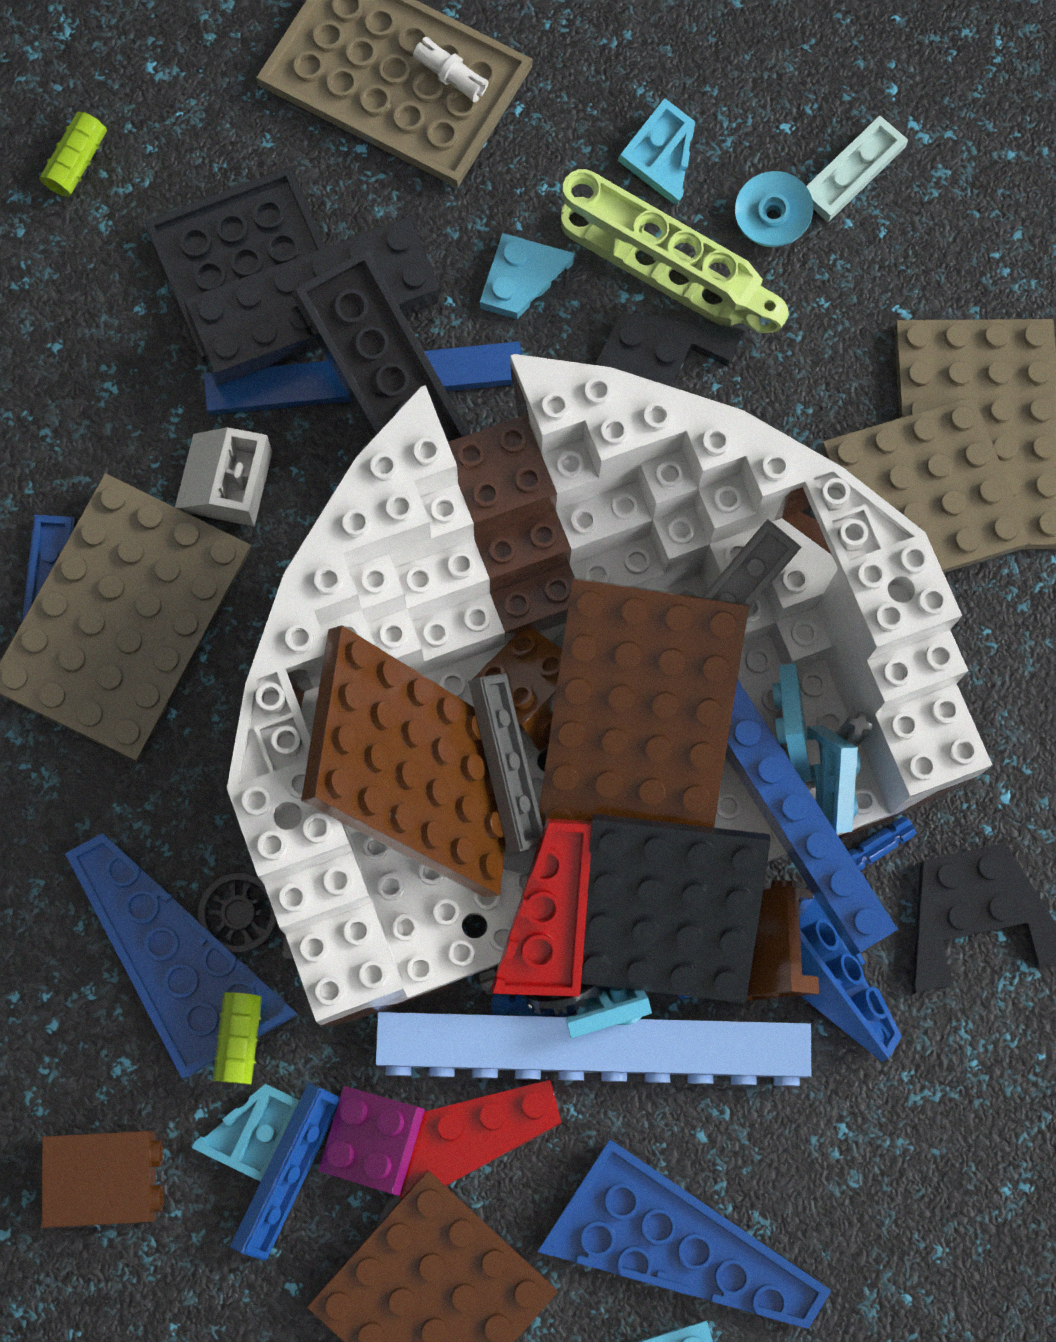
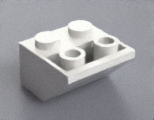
[175,427,272,526]

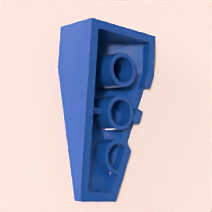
[799,886,902,1062]

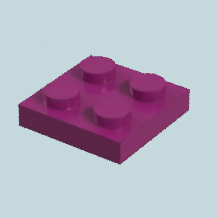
[318,1086,425,1196]

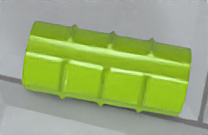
[39,112,107,197]
[212,992,262,1084]

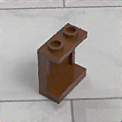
[746,880,819,1001]
[42,1131,164,1228]

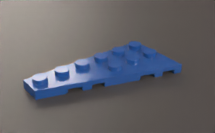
[65,833,298,1079]
[537,1139,831,1329]

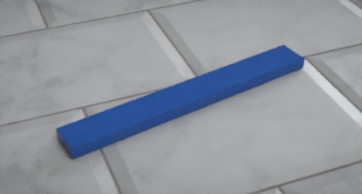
[204,341,521,416]

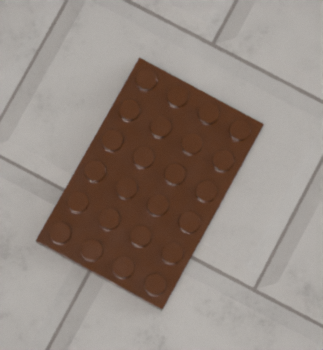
[539,578,749,829]
[301,625,506,898]

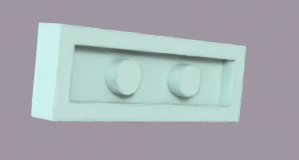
[807,116,908,222]

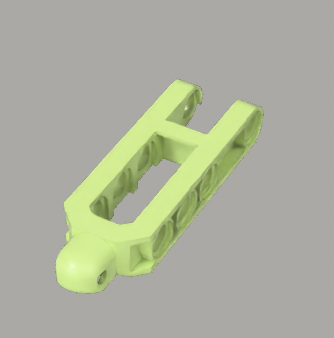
[561,169,789,333]

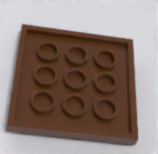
[307,1169,558,1342]

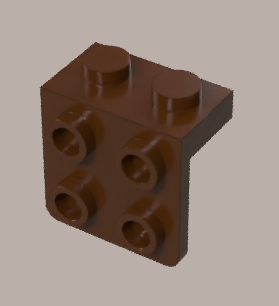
[472,628,562,752]

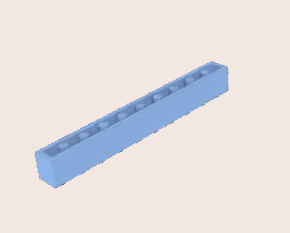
[376,1012,811,1086]

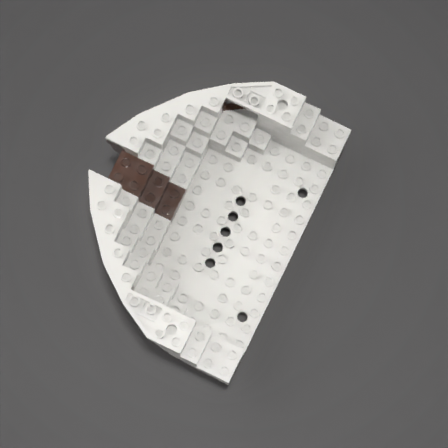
[227,354,992,1026]

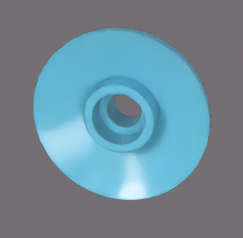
[735,171,813,247]

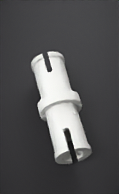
[413,37,488,102]

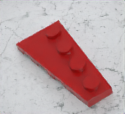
[491,819,592,997]
[399,1080,561,1199]

